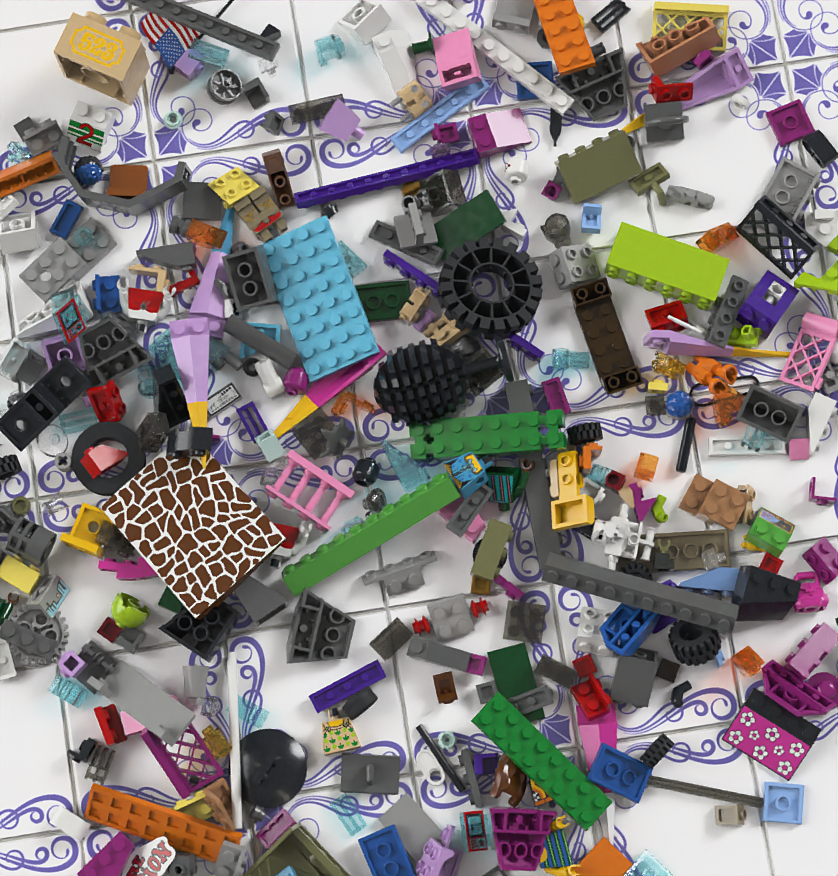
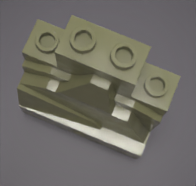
[242,822,351,876]

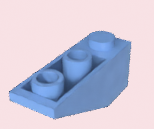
[678,567,739,597]

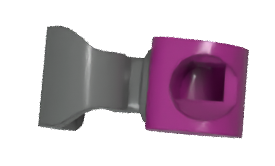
[541,167,564,202]

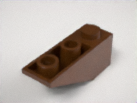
[261,148,296,210]

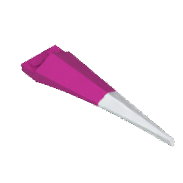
[576,702,617,845]

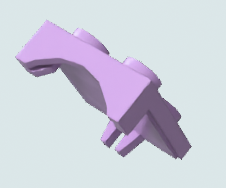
[415,837,454,876]

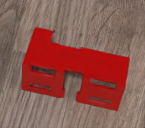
[169,270,200,298]

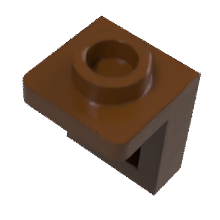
[432,671,458,704]

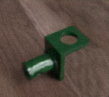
[412,32,436,57]

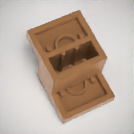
[678,473,751,531]

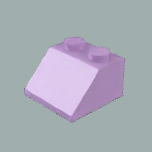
[41,330,86,371]

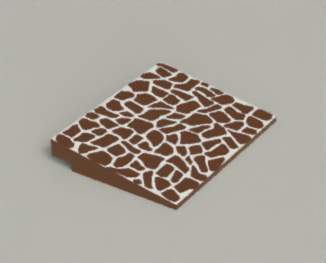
[100,429,287,620]

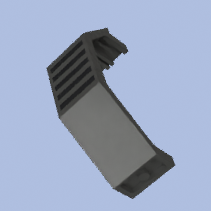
[51,136,192,216]

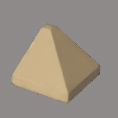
[618,485,635,508]

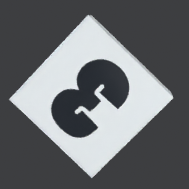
[224,298,243,320]

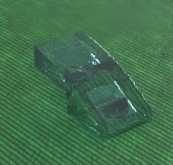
[226,695,270,729]

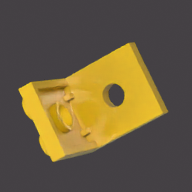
[60,502,116,560]

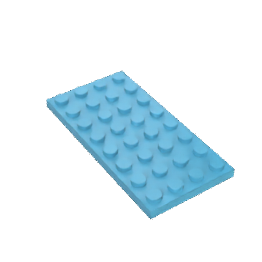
[259,215,381,383]

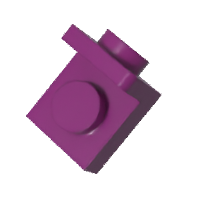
[691,49,715,70]

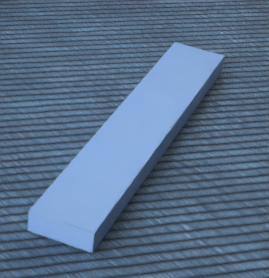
[390,76,490,154]

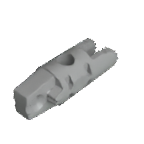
[666,185,715,210]

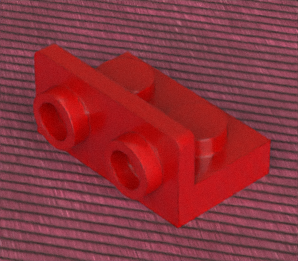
[644,300,688,332]
[87,380,127,423]
[570,673,612,721]
[93,704,128,747]

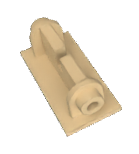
[399,286,431,326]
[736,484,756,526]

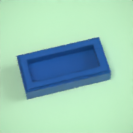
[49,199,84,240]

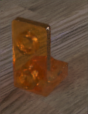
[331,391,376,418]

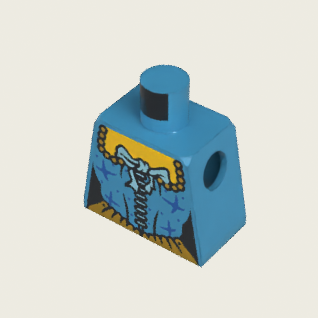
[443,452,494,499]

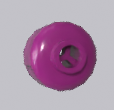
[282,367,309,396]

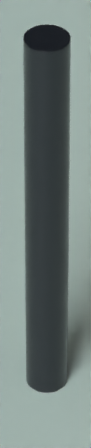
[416,724,466,793]

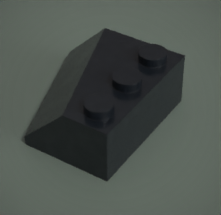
[731,565,801,622]
[158,601,242,663]

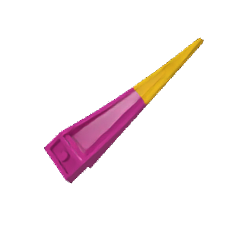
[273,344,386,439]

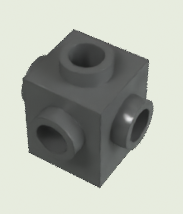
[167,852,198,876]

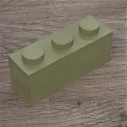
[470,518,514,583]

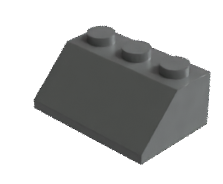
[222,245,278,312]
[735,383,805,443]

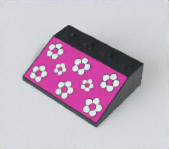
[721,688,822,781]

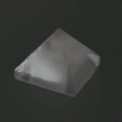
[201,696,220,717]

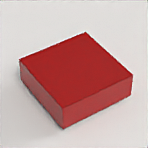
[758,552,784,574]
[572,653,598,679]

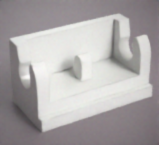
[0,337,34,383]

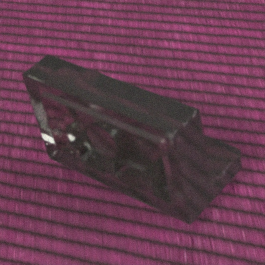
[95,520,136,559]

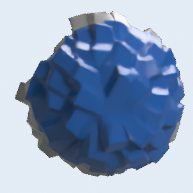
[664,390,694,420]

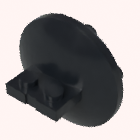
[228,729,307,808]

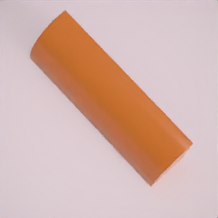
[0,150,61,198]

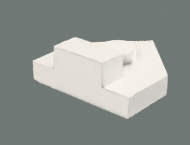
[803,209,838,249]

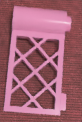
[779,311,838,392]

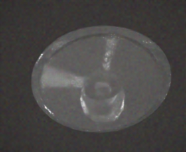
[36,424,68,457]

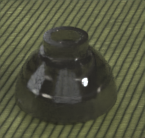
[362,488,387,514]

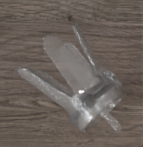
[40,491,69,517]

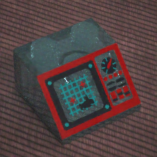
[51,288,88,345]
[459,810,491,854]

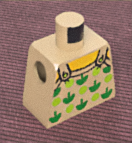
[322,707,361,756]

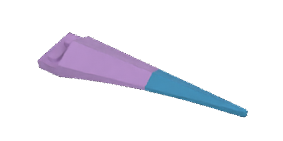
[188,207,234,341]

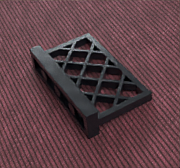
[735,195,822,280]

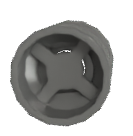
[169,215,193,238]

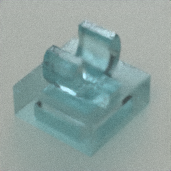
[6,141,31,163]

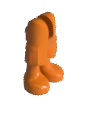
[685,356,738,396]

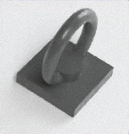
[643,101,689,142]

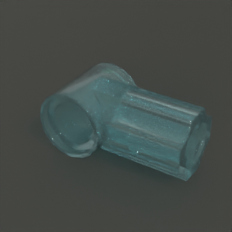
[551,348,590,370]

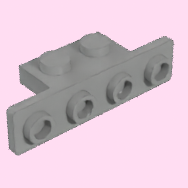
[361,551,438,597]

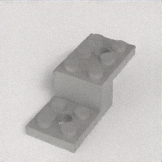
[18,217,117,304]

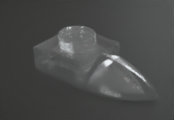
[260,455,296,486]

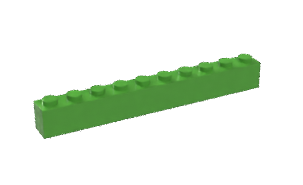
[281,472,461,597]

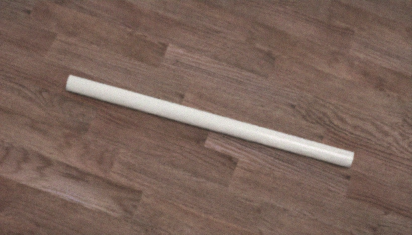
[227,652,242,829]

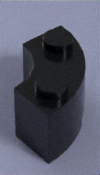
[166,427,213,459]

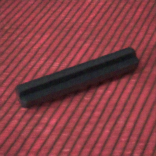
[676,417,696,473]

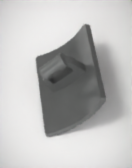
[340,753,400,795]

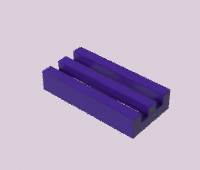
[236,401,268,444]

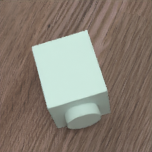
[254,429,285,463]

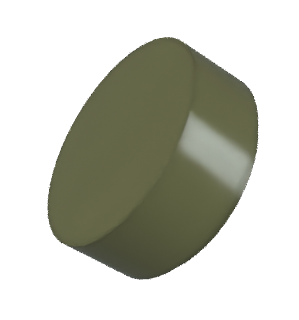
[11,496,31,516]

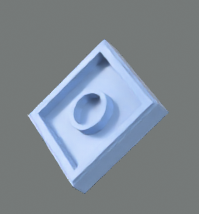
[762,781,804,825]

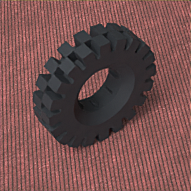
[437,237,543,340]

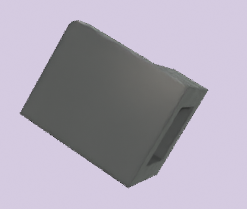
[242,77,270,110]
[115,628,147,655]

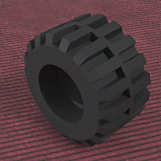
[668,619,722,666]

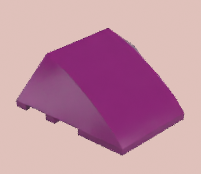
[489,807,557,871]

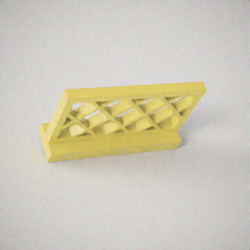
[652,1,729,52]

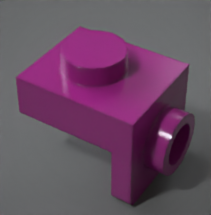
[431,122,460,146]

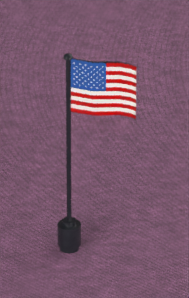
[140,0,234,75]

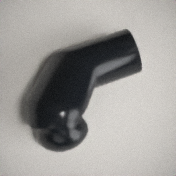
[670,680,692,708]

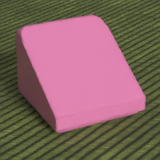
[788,438,809,461]

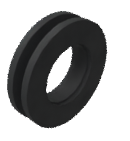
[71,422,146,496]

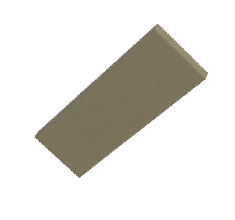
[615,529,731,574]

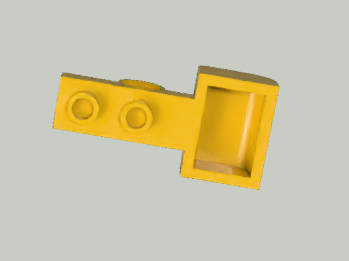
[551,450,595,531]

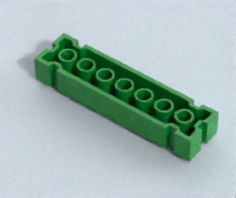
[409,409,567,463]

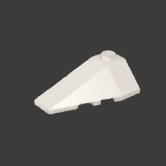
[372,30,417,110]
[15,280,93,338]

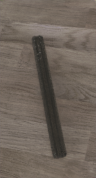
[647,775,764,808]

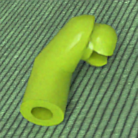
[651,494,668,523]

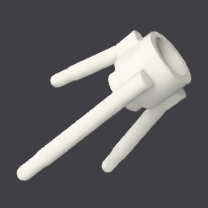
[668,315,707,340]

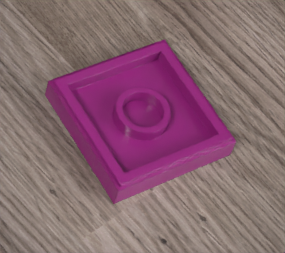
[765,98,815,147]

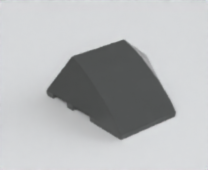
[555,47,628,122]
[79,316,154,388]
[286,588,356,664]

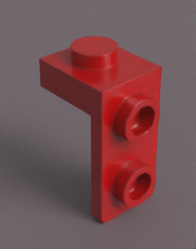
[648,75,694,103]

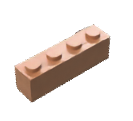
[636,16,722,77]

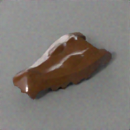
[490,753,527,807]

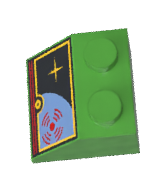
[744,507,795,558]

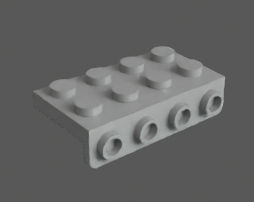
[748,156,822,241]

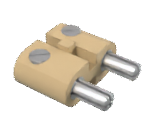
[389,80,433,123]

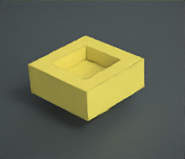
[647,379,668,395]

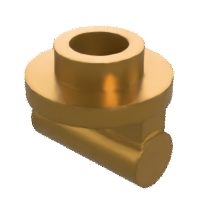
[401,181,421,197]

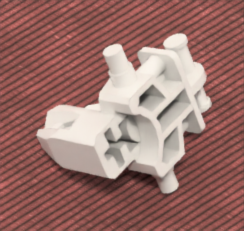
[591,504,656,570]

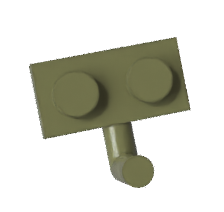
[628,162,670,206]

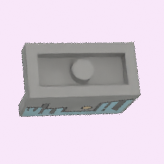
[26,574,70,619]

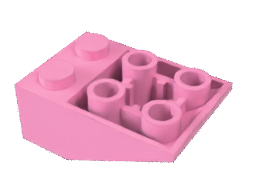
[433,28,482,92]

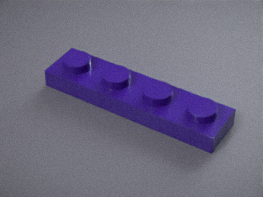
[309,659,387,713]

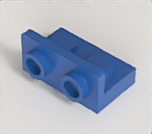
[92,274,122,315]

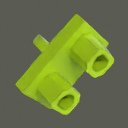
[726,325,763,349]

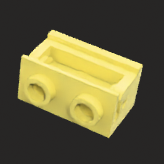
[0,554,43,596]

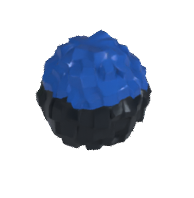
[74,155,104,186]

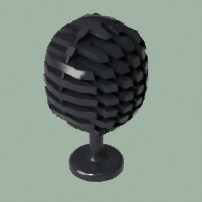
[373,336,514,428]

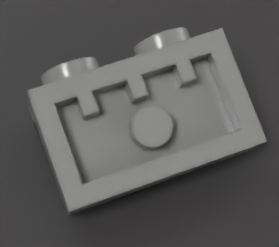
[22,118,64,157]

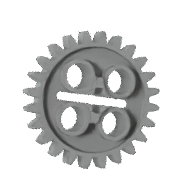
[6,606,69,666]

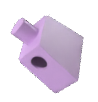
[318,98,366,142]

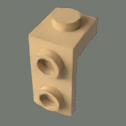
[128,264,170,292]

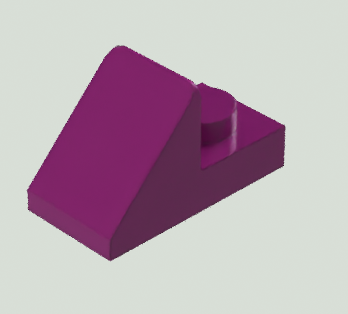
[629,482,657,524]

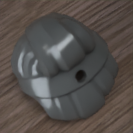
[451,334,482,364]

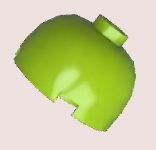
[111,592,151,629]

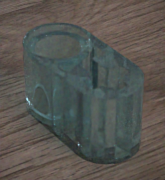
[47,674,89,709]

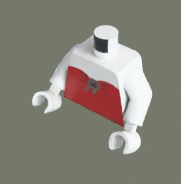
[117,279,176,334]
[269,521,312,569]

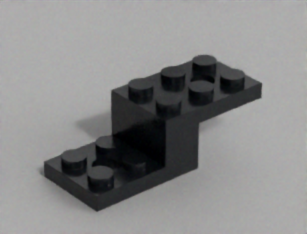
[0,354,93,452]

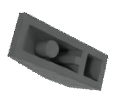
[136,241,197,272]
[406,636,471,672]

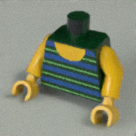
[539,815,582,876]

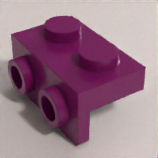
[802,536,838,585]

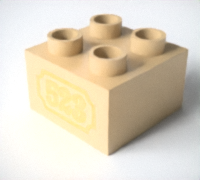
[53,11,150,106]

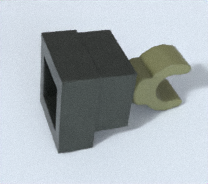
[653,539,674,572]

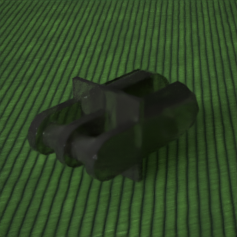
[84,744,116,786]

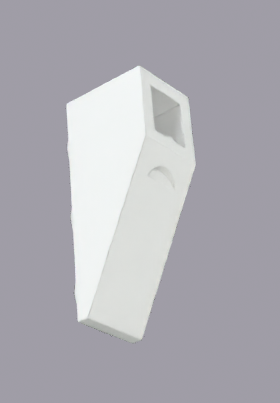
[805,392,838,456]

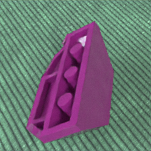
[762,659,837,717]

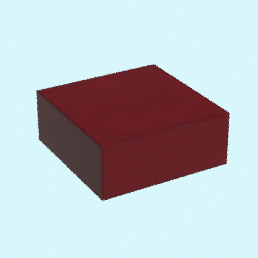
[97,616,124,644]

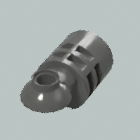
[0,505,57,566]

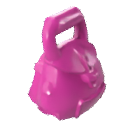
[793,571,829,613]

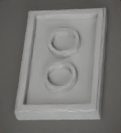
[378,792,442,862]

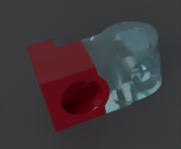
[587,464,626,495]

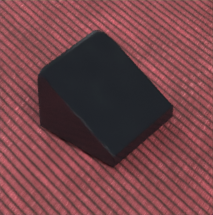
[260,23,281,41]

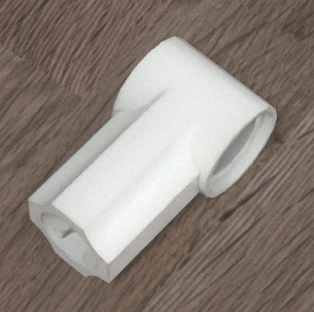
[254,357,286,399]

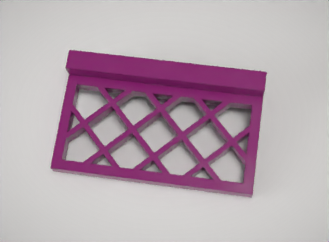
[141,723,224,800]

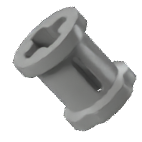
[54,452,73,473]

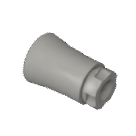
[182,666,210,705]

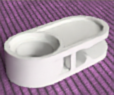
[416,749,445,786]

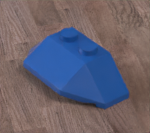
[600,603,661,656]

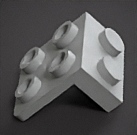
[492,0,535,34]
[548,243,601,290]

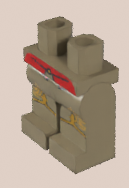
[233,185,288,243]

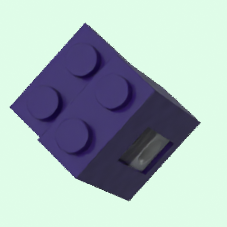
[736,270,800,340]

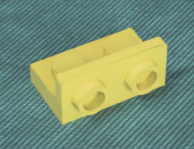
[173,790,214,820]

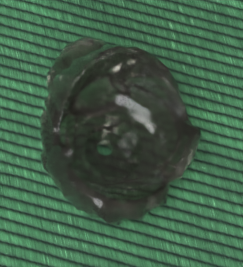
[540,213,572,249]

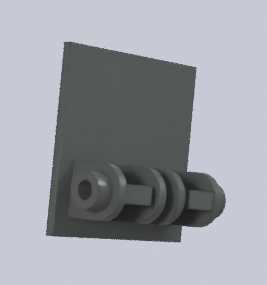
[76,640,117,695]

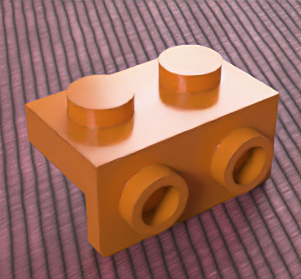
[578,443,603,475]

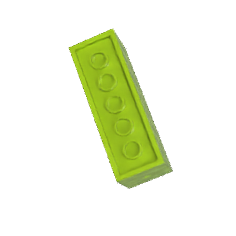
[604,222,730,311]

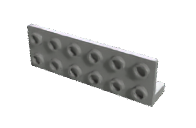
[87,660,196,747]

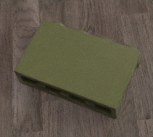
[554,129,643,204]

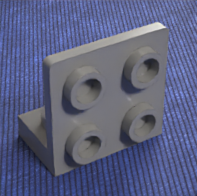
[212,840,248,876]

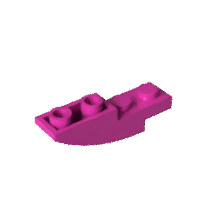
[98,557,159,581]

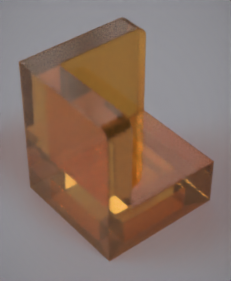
[633,452,659,482]

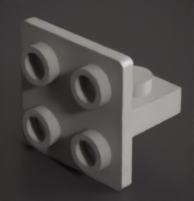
[393,202,438,249]

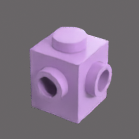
[58,650,88,679]

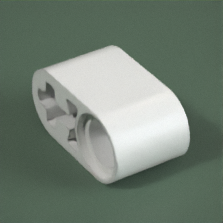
[50,805,91,842]

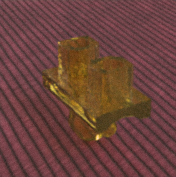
[651,351,686,380]
[202,725,232,760]

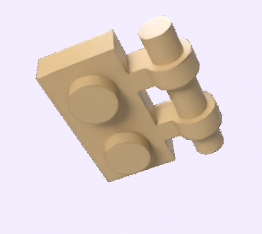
[423,312,470,347]

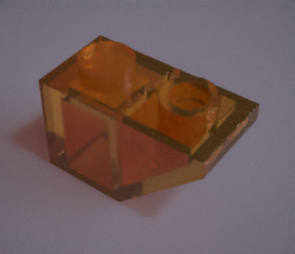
[185,219,228,250]
[695,222,740,254]
[711,384,743,428]
[731,645,765,677]

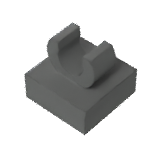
[260,110,285,136]

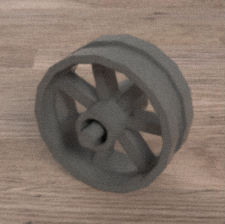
[206,69,242,105]

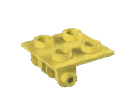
[207,167,260,209]

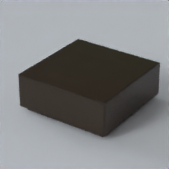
[655,658,680,683]

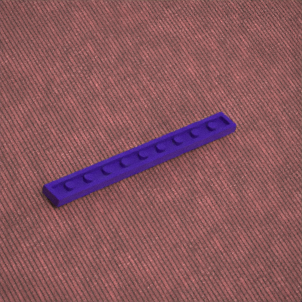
[294,148,480,209]
[383,249,545,363]

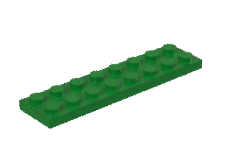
[471,692,612,832]

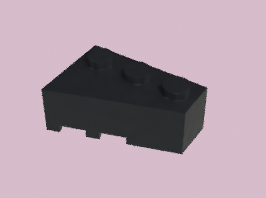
[152,364,191,433]

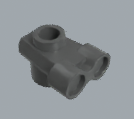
[401,188,433,214]

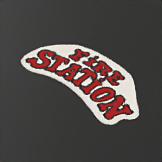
[122,836,176,876]

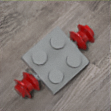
[412,593,489,642]

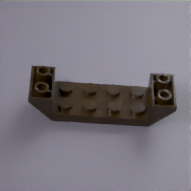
[570,277,644,396]

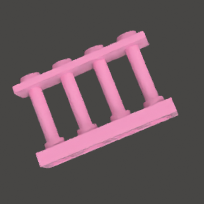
[264,449,355,532]

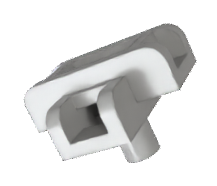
[809,360,838,395]

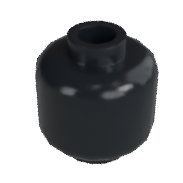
[352,457,380,487]

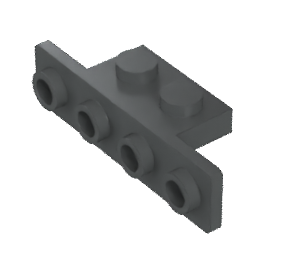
[707,275,749,348]

